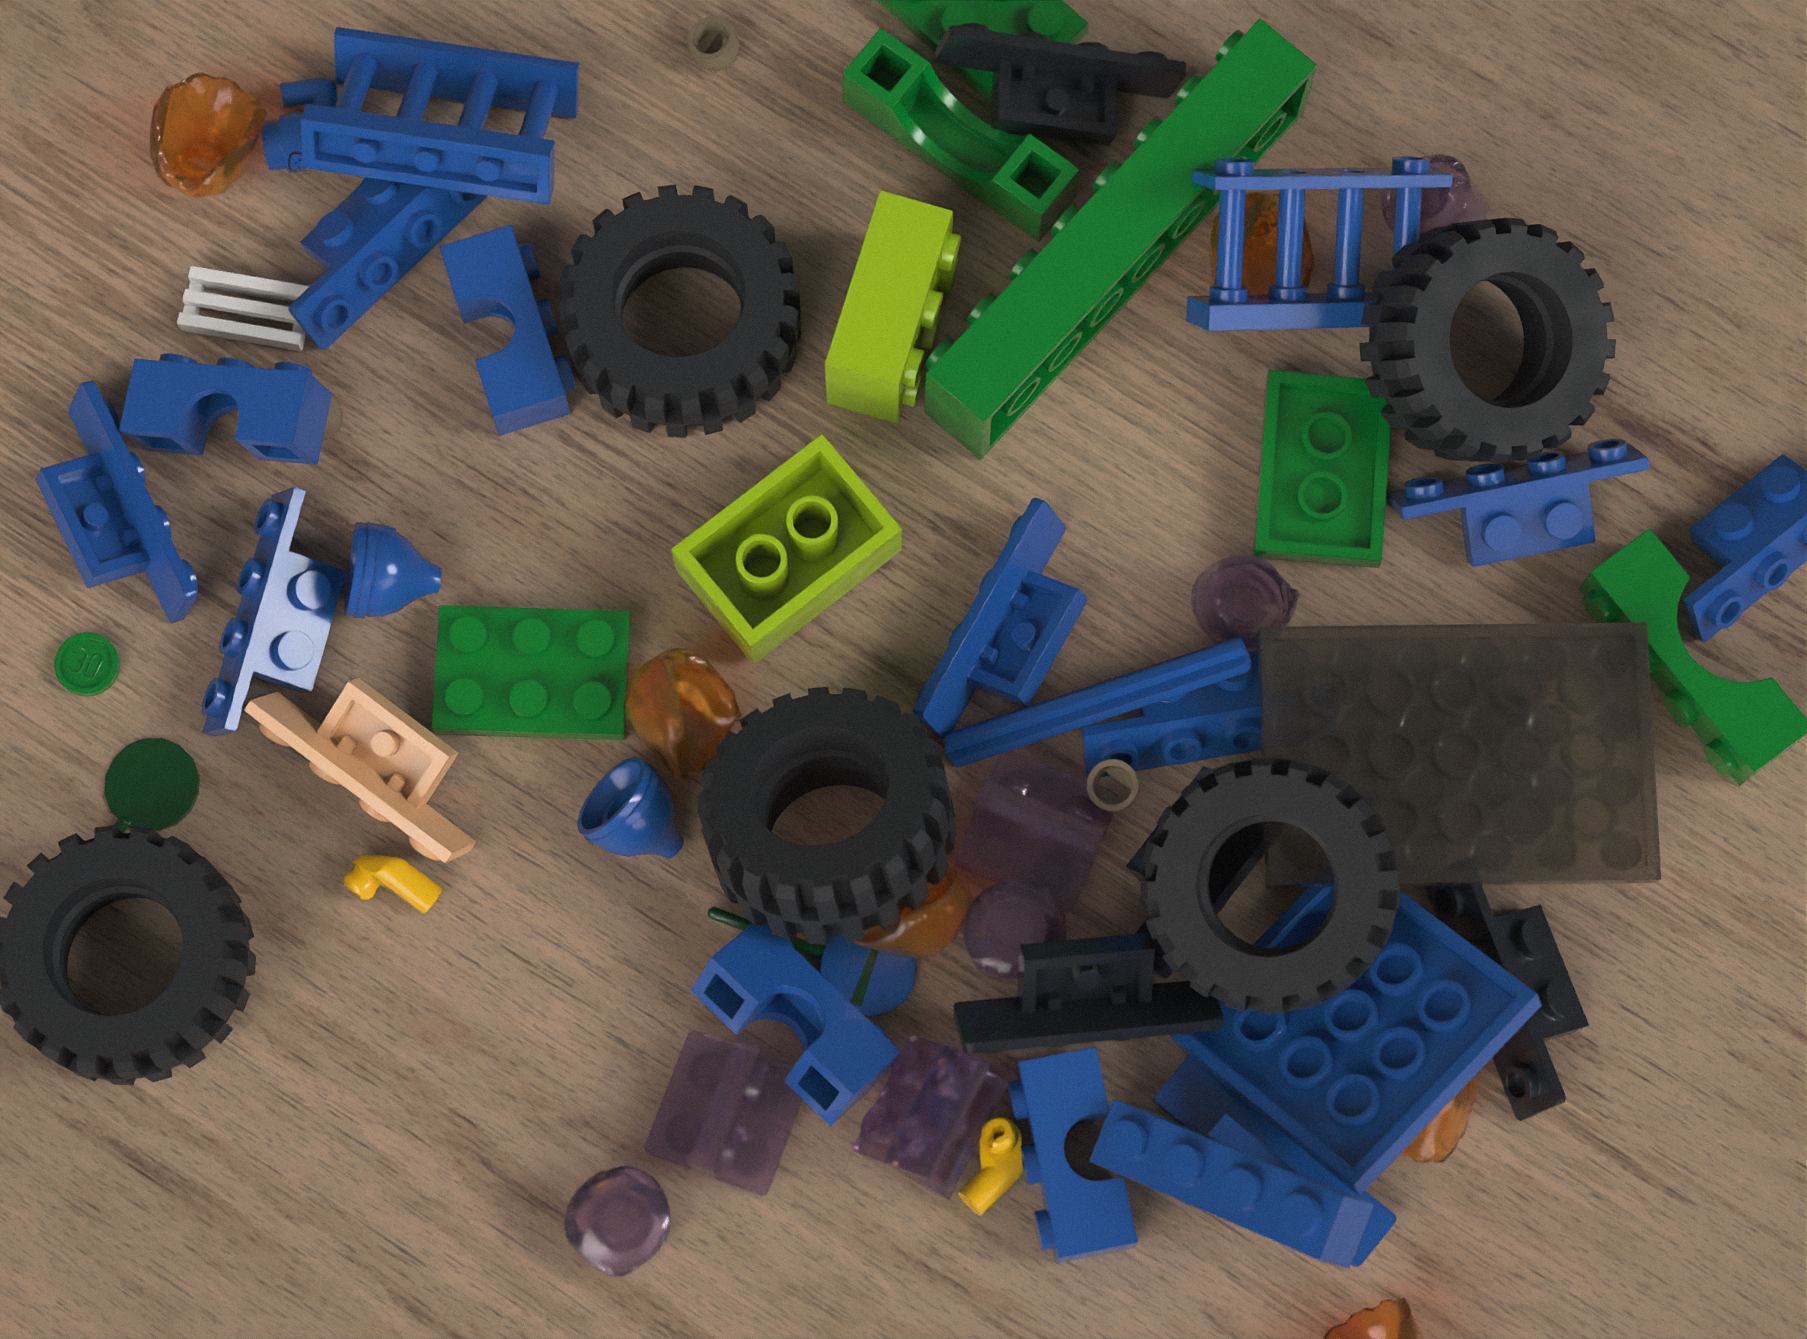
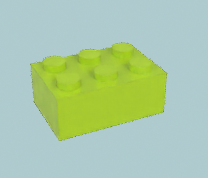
[825,190,961,424]
[671,434,902,665]

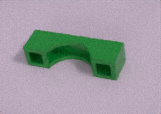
[842,27,1079,242]
[1579,528,1807,786]

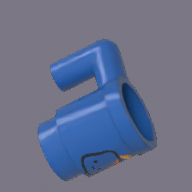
[262,78,338,173]

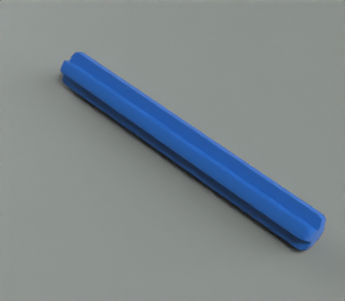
[943,637,1251,768]

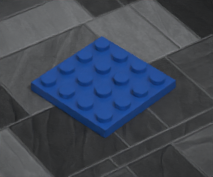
[1170,865,1541,1196]

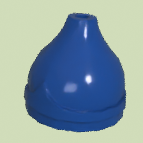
[344,522,442,618]
[577,757,684,859]

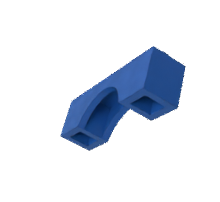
[1090,1099,1374,1268]

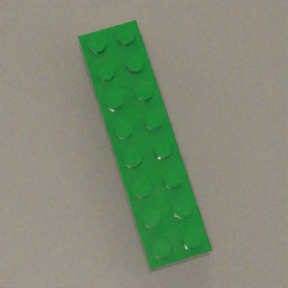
[924,18,1317,461]

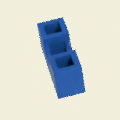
[439,225,577,436]
[119,353,332,465]
[690,922,901,1126]
[1007,1047,1138,1264]

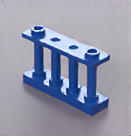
[300,27,579,205]
[1186,156,1453,331]

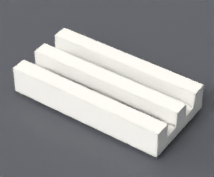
[177,266,310,352]

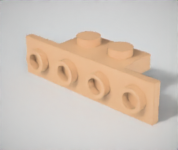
[244,678,476,863]

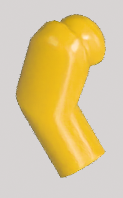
[343,854,443,914]
[958,1116,1023,1216]

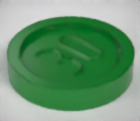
[54,632,120,697]

